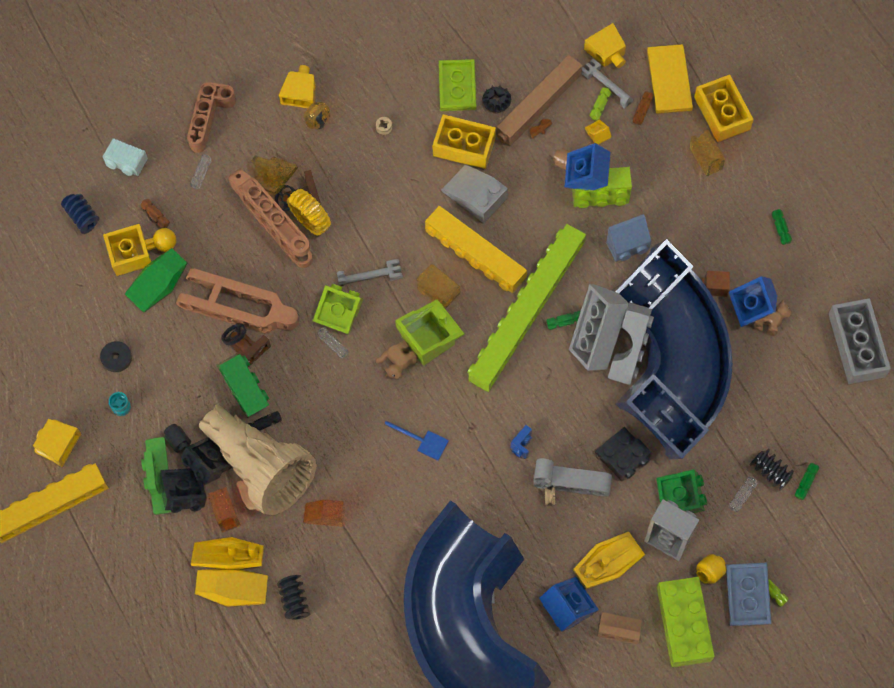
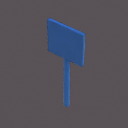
[385,421,449,461]

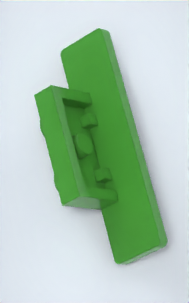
[141,437,171,515]

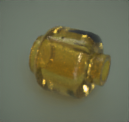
[304,102,331,129]

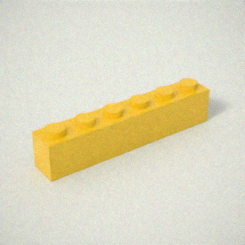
[425,206,527,294]
[0,463,109,544]

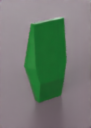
[125,248,188,313]

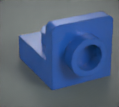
[510,425,532,459]

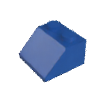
[564,143,611,190]
[729,276,777,327]
[539,577,599,632]

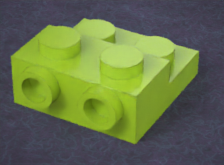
[313,283,363,334]

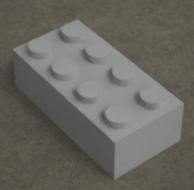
[828,298,891,384]
[644,499,699,561]

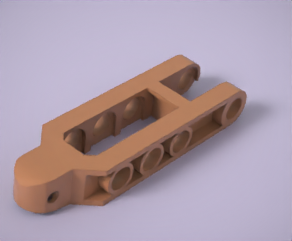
[228,169,313,268]
[176,268,299,334]

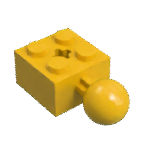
[103,224,177,276]

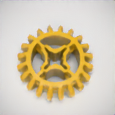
[287,189,331,235]

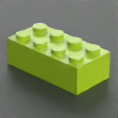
[657,577,715,667]

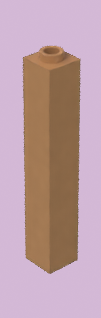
[496,55,583,146]

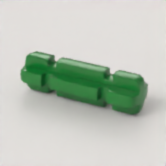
[772,209,792,245]
[546,311,581,330]
[795,463,819,500]

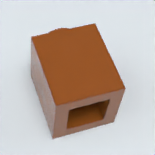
[702,271,730,297]

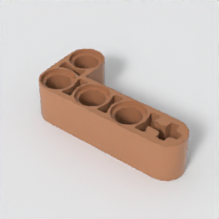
[187,82,236,153]

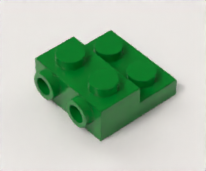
[656,469,707,513]

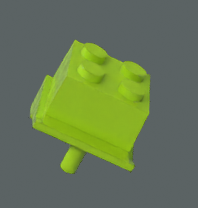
[395,299,465,366]

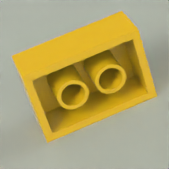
[694,75,754,142]
[432,114,496,169]

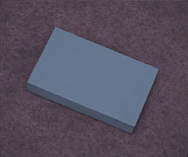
[726,563,771,626]

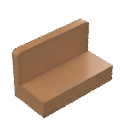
[597,612,642,645]

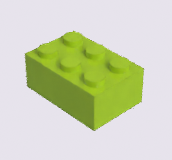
[572,167,632,208]

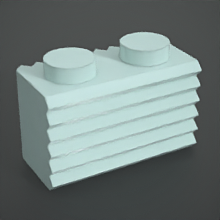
[103,138,148,176]

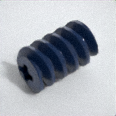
[61,194,100,234]

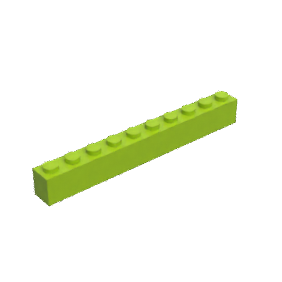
[467,224,586,392]

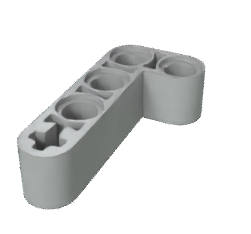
[533,458,612,496]

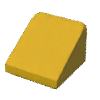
[585,119,611,145]

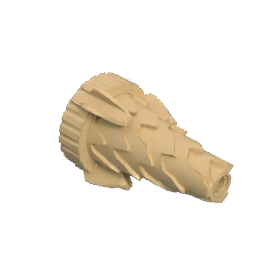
[199,405,317,515]

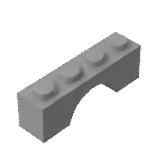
[608,303,654,385]

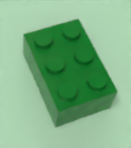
[217,353,270,417]

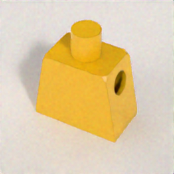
[584,23,626,68]
[279,65,316,109]

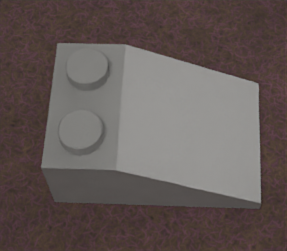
[441,164,508,224]

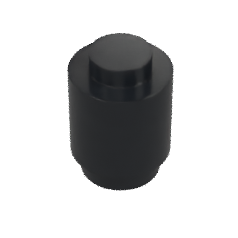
[164,424,191,453]

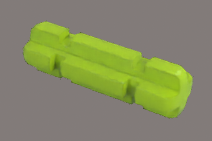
[589,87,611,120]
[768,579,789,607]

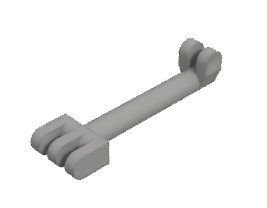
[582,59,633,108]
[337,259,403,285]

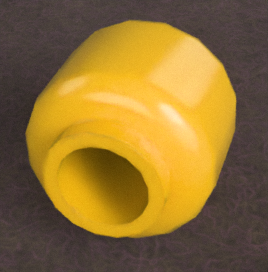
[696,554,726,584]

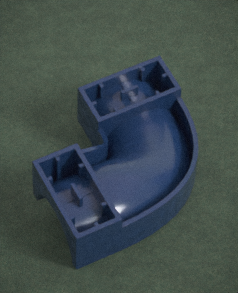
[612,239,733,459]
[404,500,551,688]

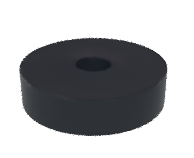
[100,341,132,372]

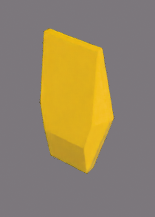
[573,531,645,589]
[191,537,264,570]
[195,569,268,607]

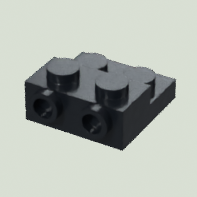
[595,426,652,481]
[181,437,233,484]
[160,468,206,513]

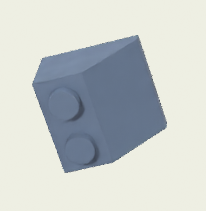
[606,214,651,262]

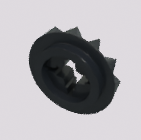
[482,85,511,112]

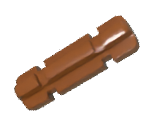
[633,91,653,125]
[141,199,170,228]

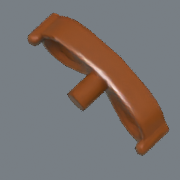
[529,119,552,138]

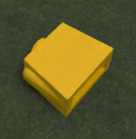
[33,419,81,467]

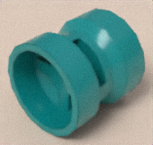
[108,392,131,416]

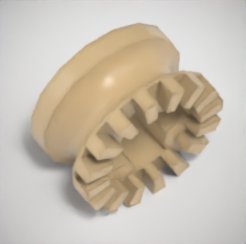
[376,117,392,135]
[545,487,555,505]

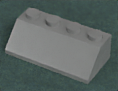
[569,284,629,370]

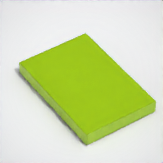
[439,59,476,111]

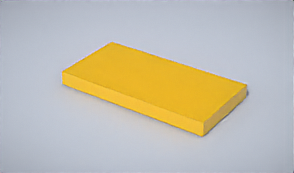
[647,44,693,114]

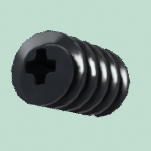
[750,448,794,491]
[277,575,311,620]

